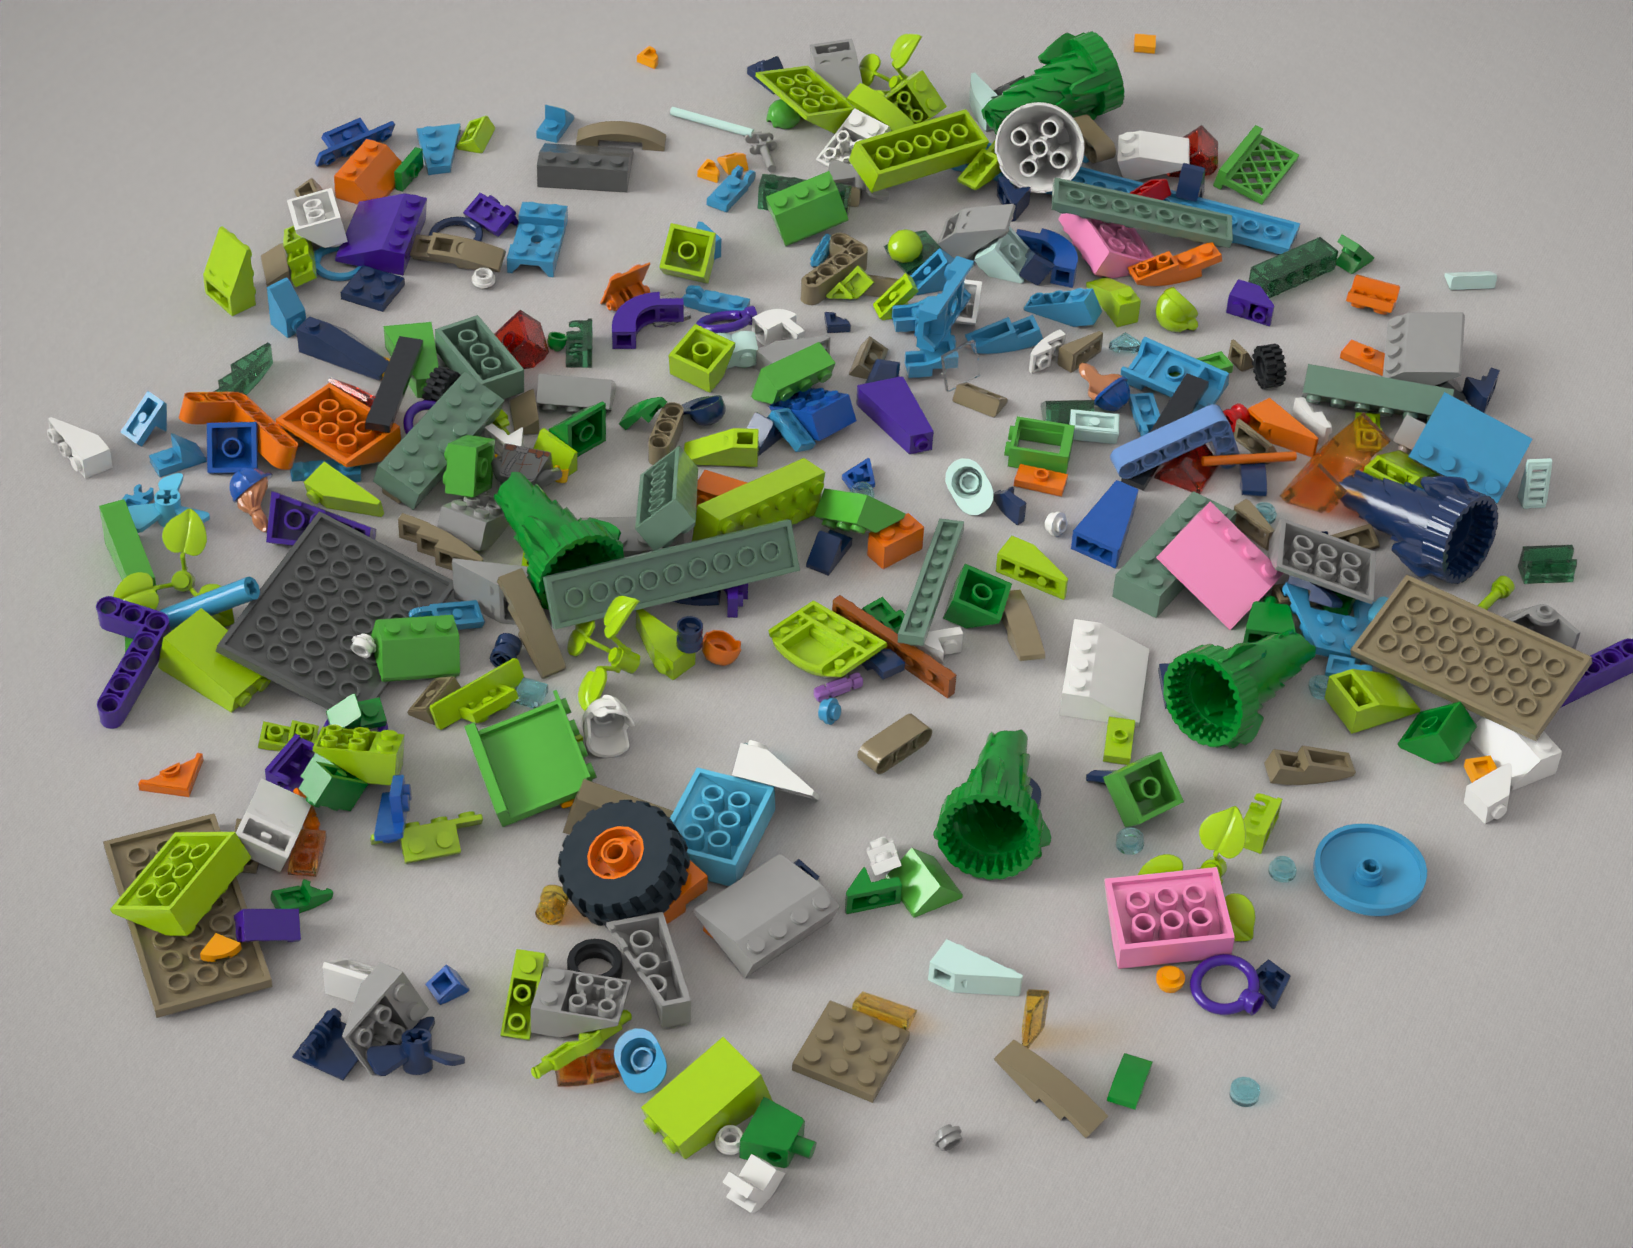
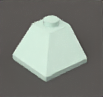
[974,226,1029,283]

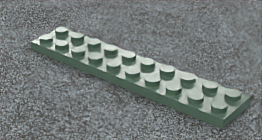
[543,519,800,629]

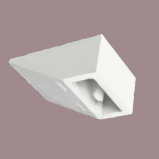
[816,108,891,167]
[236,778,311,872]

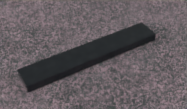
[365,336,423,433]
[1121,373,1209,491]

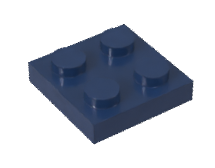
[340,265,405,312]

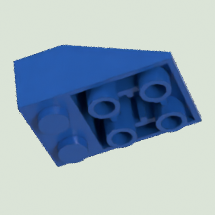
[769,388,857,441]

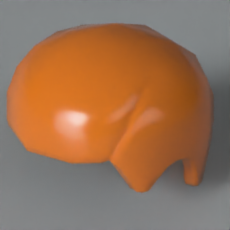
[701,630,741,666]

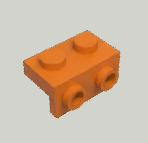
[1346,275,1400,315]

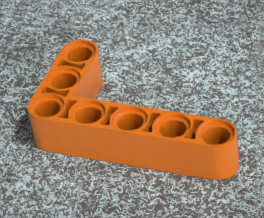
[179,392,298,470]

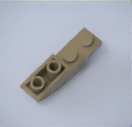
[410,232,506,272]

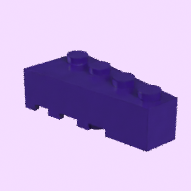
[266,491,377,546]

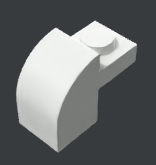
[752,309,805,346]
[723,1154,786,1213]

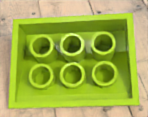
[755,65,856,134]
[110,832,251,936]

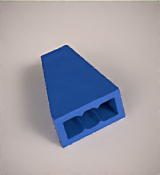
[1071,480,1139,568]

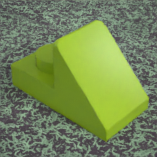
[873,273,919,320]

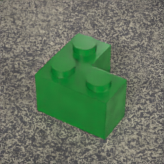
[299,753,368,811]

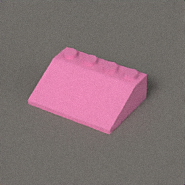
[1058,213,1154,279]
[1156,501,1284,630]
[1105,867,1235,969]

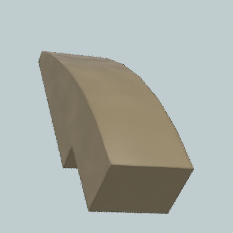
[1264,745,1356,785]

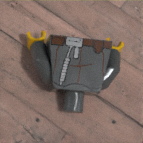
[491,443,569,489]

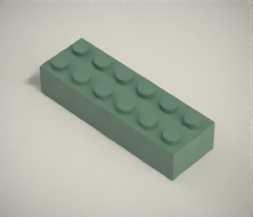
[1302,364,1454,424]
[373,372,505,510]
[635,446,698,551]
[1112,491,1237,618]

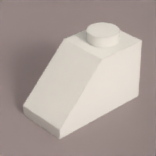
[1464,762,1513,824]

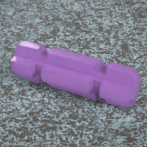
[813,672,863,702]

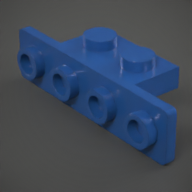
[315,117,396,167]
[374,775,412,843]

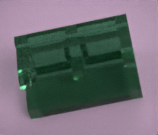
[566,318,593,368]
[1518,545,1577,584]

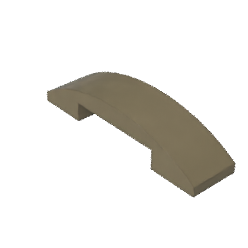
[576,121,666,151]

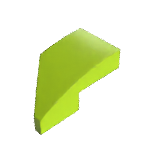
[826,266,875,299]

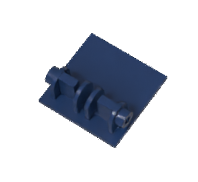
[292,1008,359,1081]

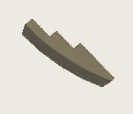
[398,513,483,571]
[497,568,566,679]
[1001,590,1045,661]
[994,1040,1108,1138]

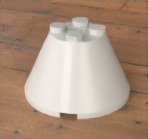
[995,102,1085,193]

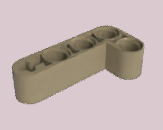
[800,233,868,305]

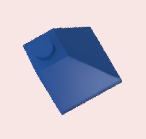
[207,422,258,473]

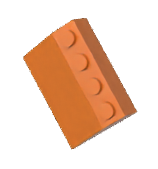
[275,383,401,467]

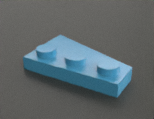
[416,123,461,175]

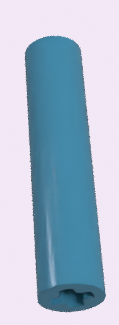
[160,576,260,631]

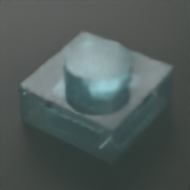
[513,677,548,708]

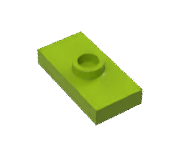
[1103,716,1135,765]

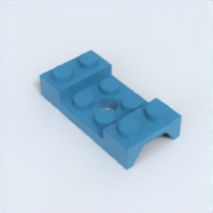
[507,202,568,277]
[914,256,974,352]
[1121,337,1229,412]

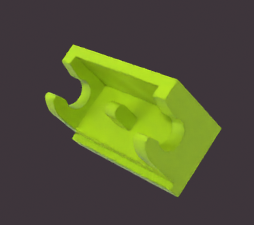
[1244,793,1283,854]

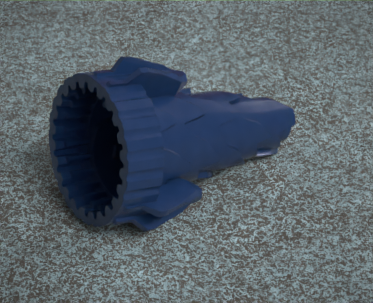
[1335,470,1498,584]

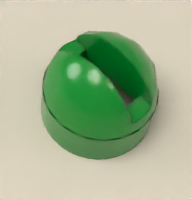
[547,332,567,352]

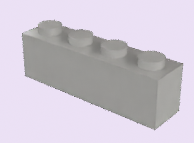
[606,912,691,1028]

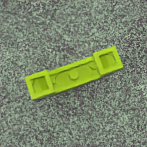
[846,83,914,131]

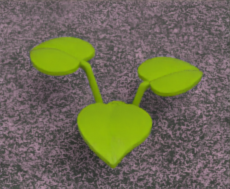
[859,34,922,117]
[113,509,235,627]
[567,596,640,711]
[1138,806,1256,941]

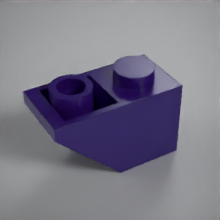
[1226,279,1274,326]

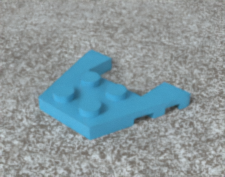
[1282,582,1375,664]

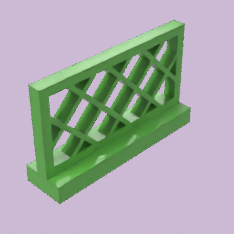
[1213,125,1299,205]

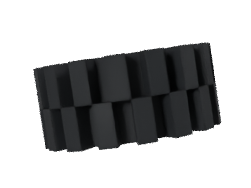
[1252,343,1287,389]
[422,366,461,402]

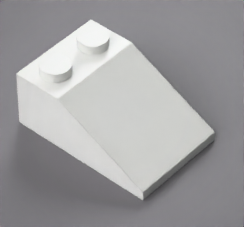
[1118,131,1190,181]
[732,740,820,800]

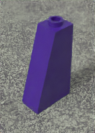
[856,376,934,455]

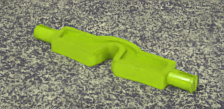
[531,1009,632,1079]

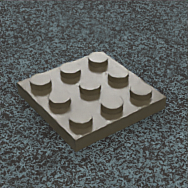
[792,1000,910,1103]

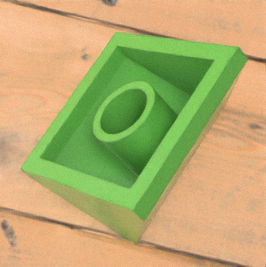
[886,848,963,918]

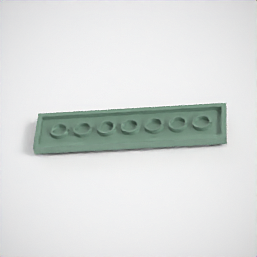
[1051,177,1233,248]

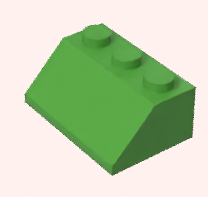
[766,171,849,247]
[751,342,836,404]
[814,488,906,535]
[371,615,460,682]

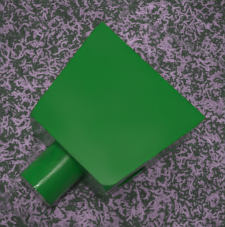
[1243,596,1296,643]
[739,1097,817,1168]

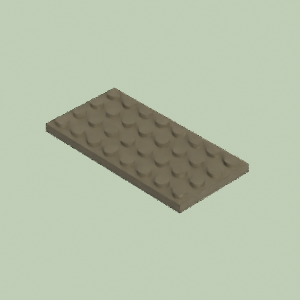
[1350,575,1592,741]
[103,813,273,1018]

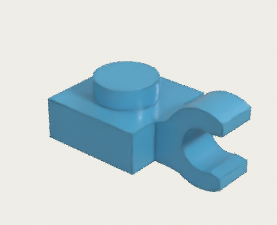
[1324,654,1373,680]

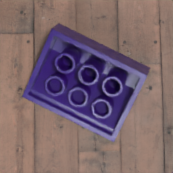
[335,193,427,276]

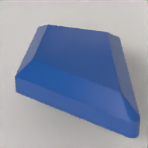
[842,458,875,493]

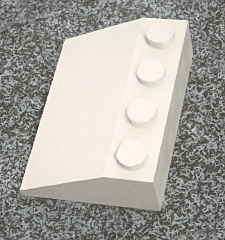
[1059,619,1149,727]

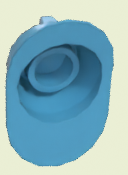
[614,1028,667,1093]

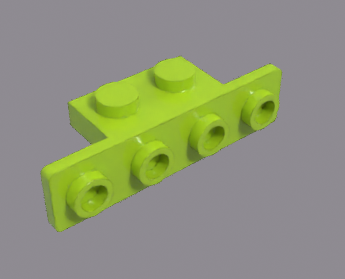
[429,658,525,730]
[370,811,483,864]

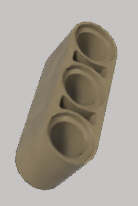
[1073,114,1116,164]
[648,402,684,465]
[857,713,932,774]

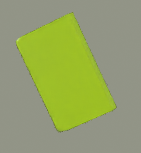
[456,115,495,153]
[533,428,578,476]

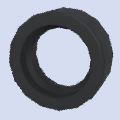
[567,938,623,979]

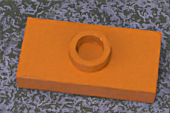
[1340,339,1385,376]
[1014,464,1068,497]

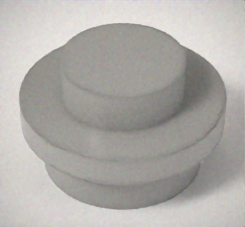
[933,1124,963,1151]

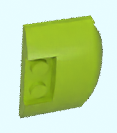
[768,600,887,678]

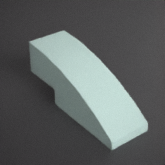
[969,72,998,131]

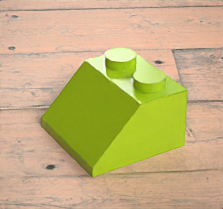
[659,223,716,284]
[668,324,735,393]

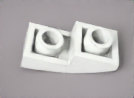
[1029,329,1066,374]
[1292,397,1332,446]
[866,836,902,876]

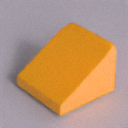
[717,152,748,175]

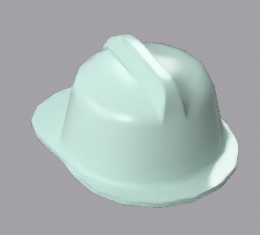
[945,458,994,515]

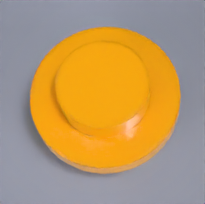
[1156,966,1185,993]

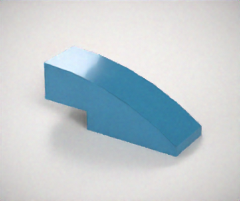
[965,315,1043,354]

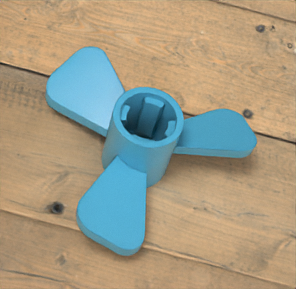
[128,473,210,533]

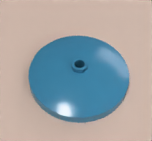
[1313,824,1427,916]

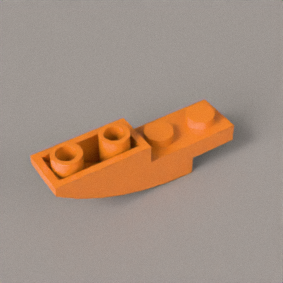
[1127,242,1222,286]

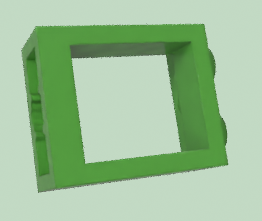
[1004,416,1075,474]

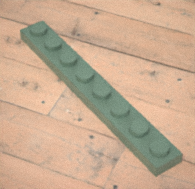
[898,518,964,646]

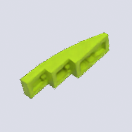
[957,141,1002,191]
[283,225,317,287]

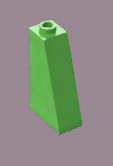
[383,322,438,398]
[99,499,157,593]

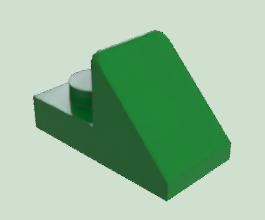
[1335,234,1375,274]
[326,694,387,729]
[845,867,902,915]

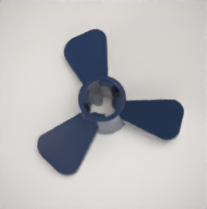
[367,1016,465,1076]

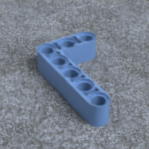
[1110,404,1240,479]

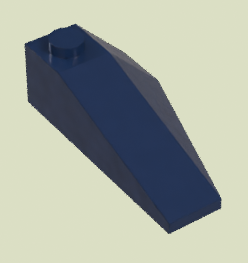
[296,316,389,381]

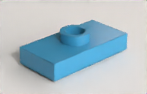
[768,408,816,452]

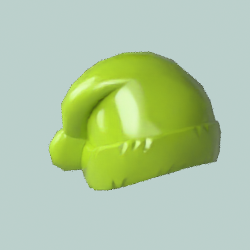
[1155,287,1198,332]

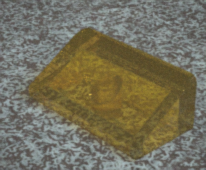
[1022,989,1050,1048]
[852,991,917,1031]

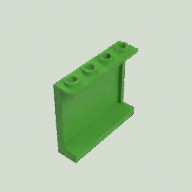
[464,690,597,827]

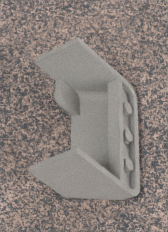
[1503,604,1581,650]

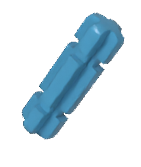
[810,234,831,267]

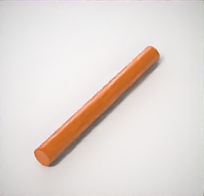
[1201,451,1297,466]

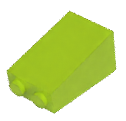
[158,608,271,713]
[641,1037,773,1159]

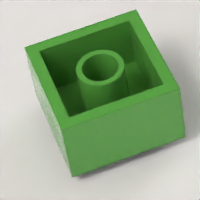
[443,435,495,497]
[1103,752,1184,827]

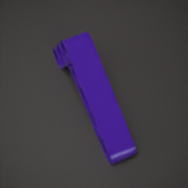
[96,596,171,729]
[1560,638,1633,708]

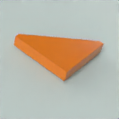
[138,753,204,797]

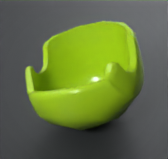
[888,229,923,263]

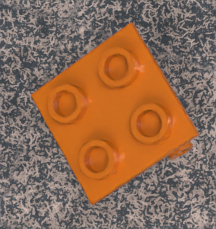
[600,262,650,311]

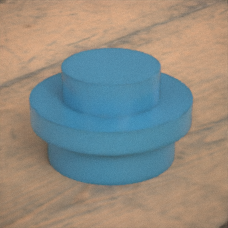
[818,698,841,725]

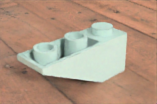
[928,939,1023,996]

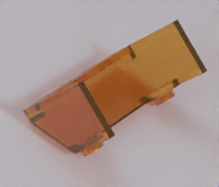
[1279,412,1391,513]

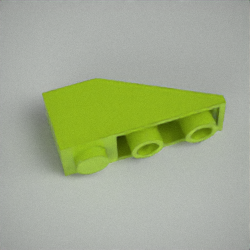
[684,428,759,467]
[500,949,549,1040]

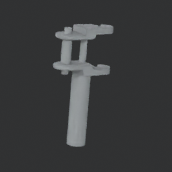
[745,131,777,172]

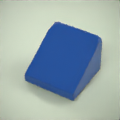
[425,964,470,1005]

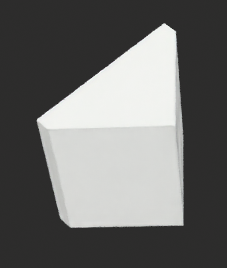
[322,958,375,1002]

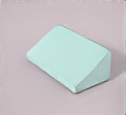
[1444,271,1497,290]
[1069,409,1119,444]

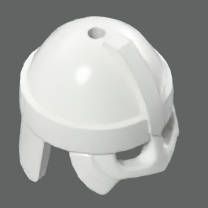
[582,695,635,758]

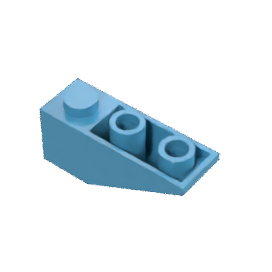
[1024,288,1102,327]

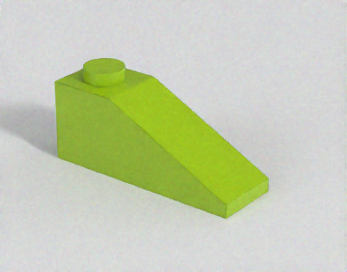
[1086,277,1141,327]
[304,462,384,517]
[995,535,1068,600]
[636,609,696,680]

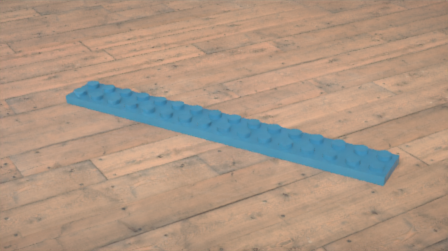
[951,143,1300,256]

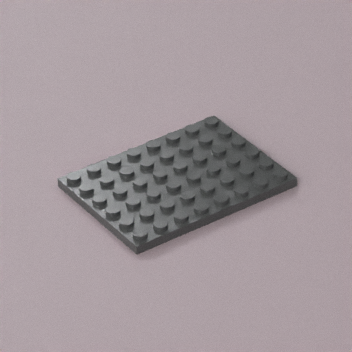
[216,511,454,710]

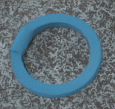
[314,246,361,281]

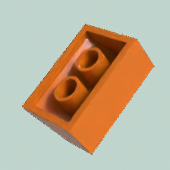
[334,139,402,204]

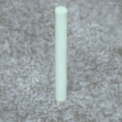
[670,107,754,138]

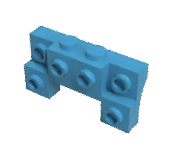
[892,296,957,378]

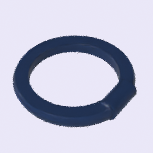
[428,217,483,242]

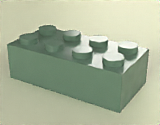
[435,315,524,399]

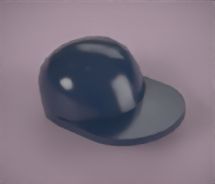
[682,395,726,426]

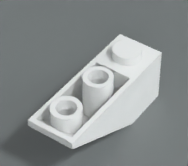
[47,417,113,479]

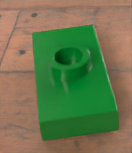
[394,147,424,192]

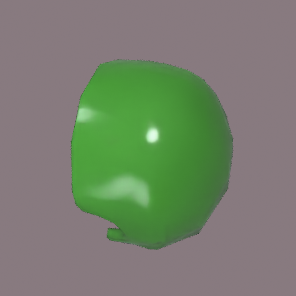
[766,99,801,129]

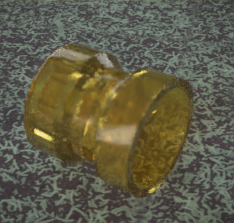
[535,885,569,925]

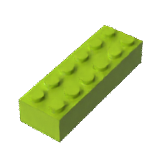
[849,109,989,193]
[692,458,826,542]

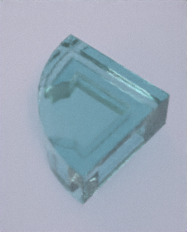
[1109,332,1141,353]

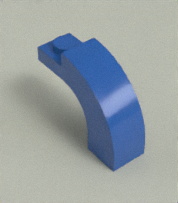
[1016,228,1078,288]

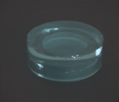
[1116,827,1144,855]
[1229,1077,1260,1107]

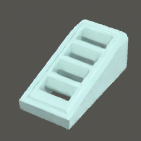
[1517,458,1553,509]

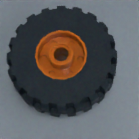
[558,800,690,928]

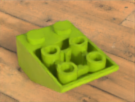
[884,70,947,124]
[203,226,256,316]
[1363,450,1440,488]
[1324,669,1421,734]
[313,725,405,785]

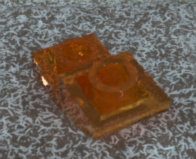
[288,829,327,877]
[555,1049,621,1087]

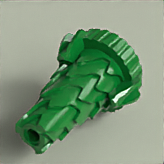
[981,31,1125,135]
[494,472,625,610]
[1163,629,1316,748]
[933,729,1051,880]

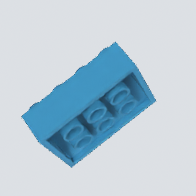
[1408,392,1532,504]

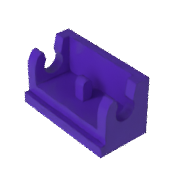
[265,734,314,792]
[234,909,301,942]

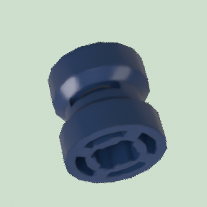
[676,616,703,654]
[489,633,522,668]

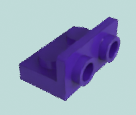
[463,192,519,237]

